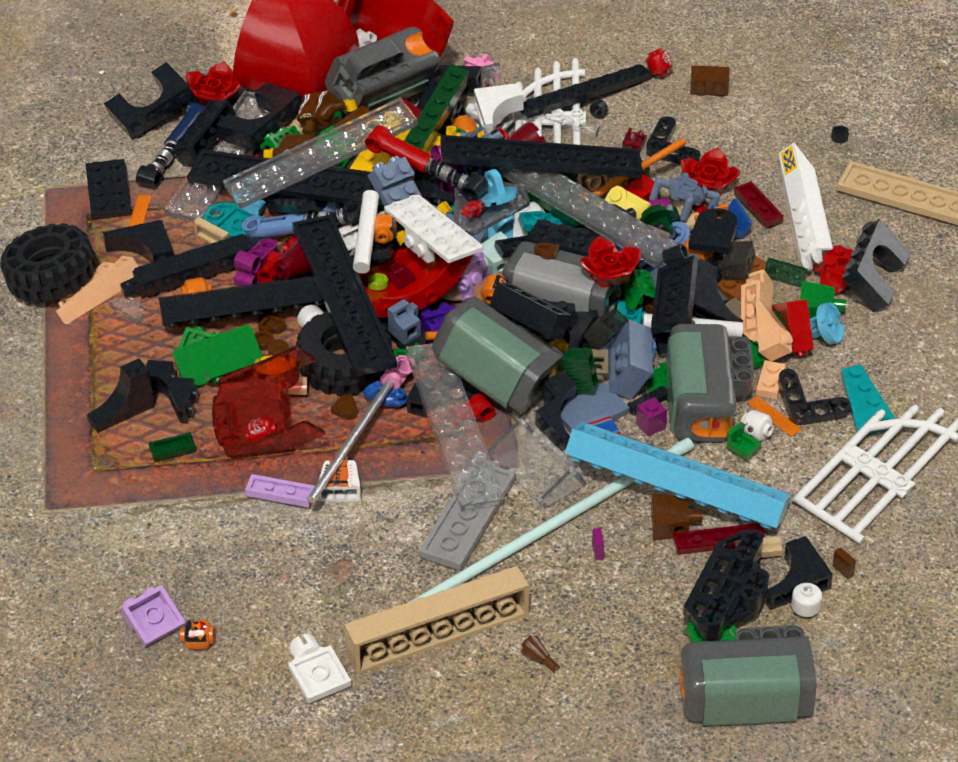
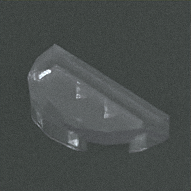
[109,297,144,325]

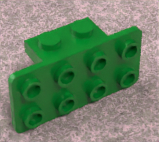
[172,325,263,387]

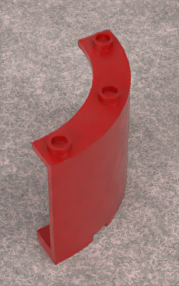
[358,247,474,318]

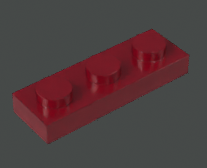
[734,181,784,228]

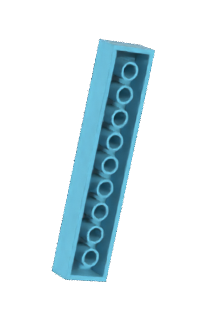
[565,422,792,529]

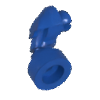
[363,381,407,408]

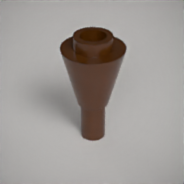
[521,635,560,673]

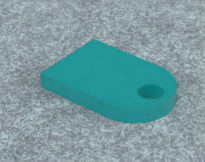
[203,202,265,238]

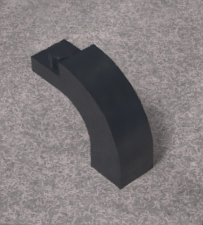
[414,164,455,206]

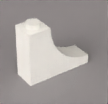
[474,83,526,133]

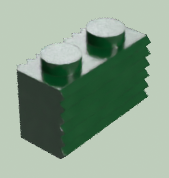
[561,347,599,394]

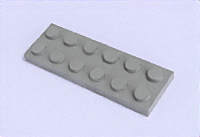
[419,460,516,571]

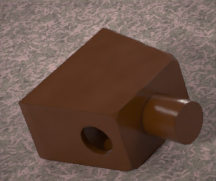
[651,494,702,541]

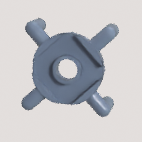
[649,173,720,221]

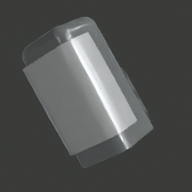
[502,242,625,333]

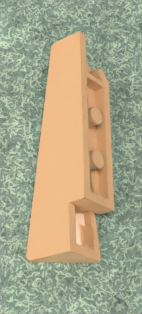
[56,256,139,324]
[741,269,774,344]

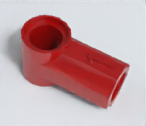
[257,251,283,283]
[449,393,496,428]

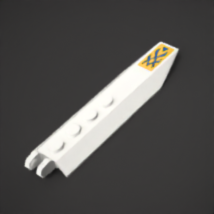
[779,143,833,271]

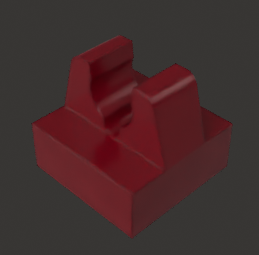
[622,128,647,153]
[387,261,416,290]

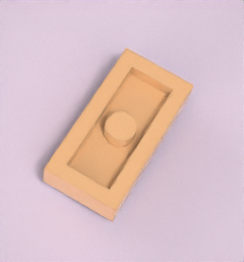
[756,360,786,399]

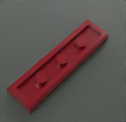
[672,523,765,555]

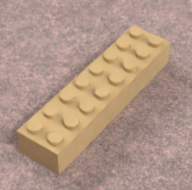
[344,566,529,674]

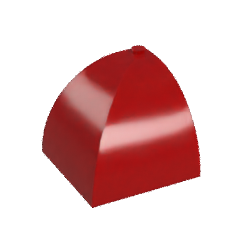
[233,0,359,99]
[337,0,454,57]

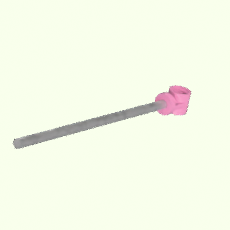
[307,355,414,503]

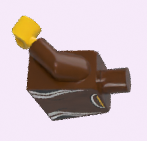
[296,91,357,134]

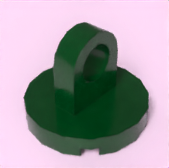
[639,204,680,235]

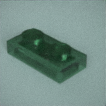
[765,257,808,288]

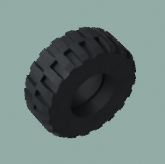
[0,223,96,303]
[296,310,392,396]

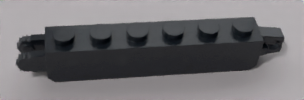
[120,234,266,299]

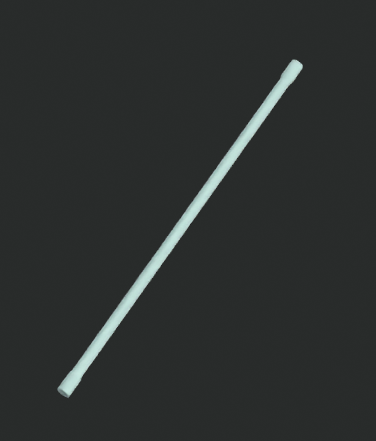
[408,438,694,603]

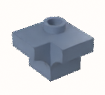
[388,299,421,345]

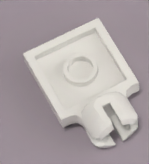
[288,634,351,704]

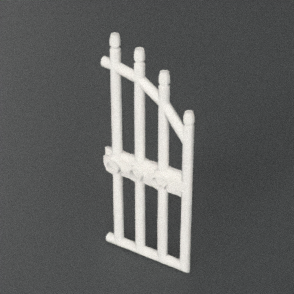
[515,58,586,145]
[792,405,958,544]

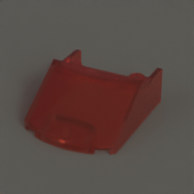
[212,346,325,459]

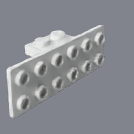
[384,195,484,263]

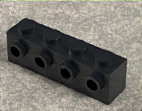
[172,99,237,165]
[489,282,571,341]

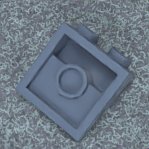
[368,156,421,207]

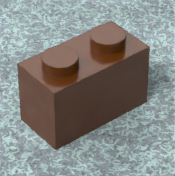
[690,65,729,96]

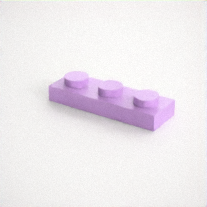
[245,474,315,508]

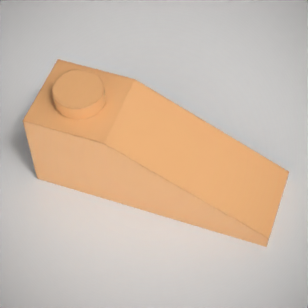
[755,299,793,361]

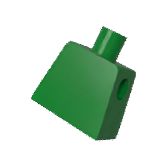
[800,281,847,318]

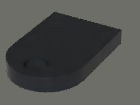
[688,208,737,254]

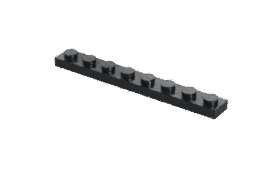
[520,64,652,118]

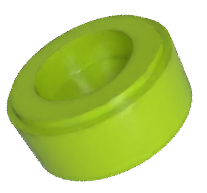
[368,273,388,290]

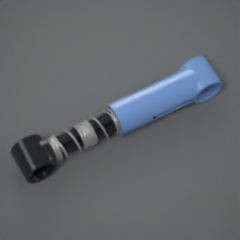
[242,200,361,239]

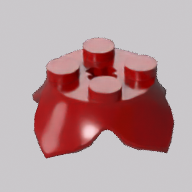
[186,61,241,105]
[681,147,740,196]
[580,236,641,288]
[812,245,854,294]

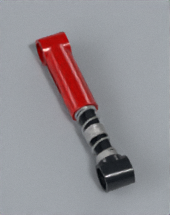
[364,125,488,201]

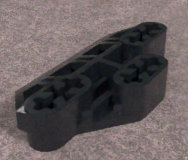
[683,529,769,641]

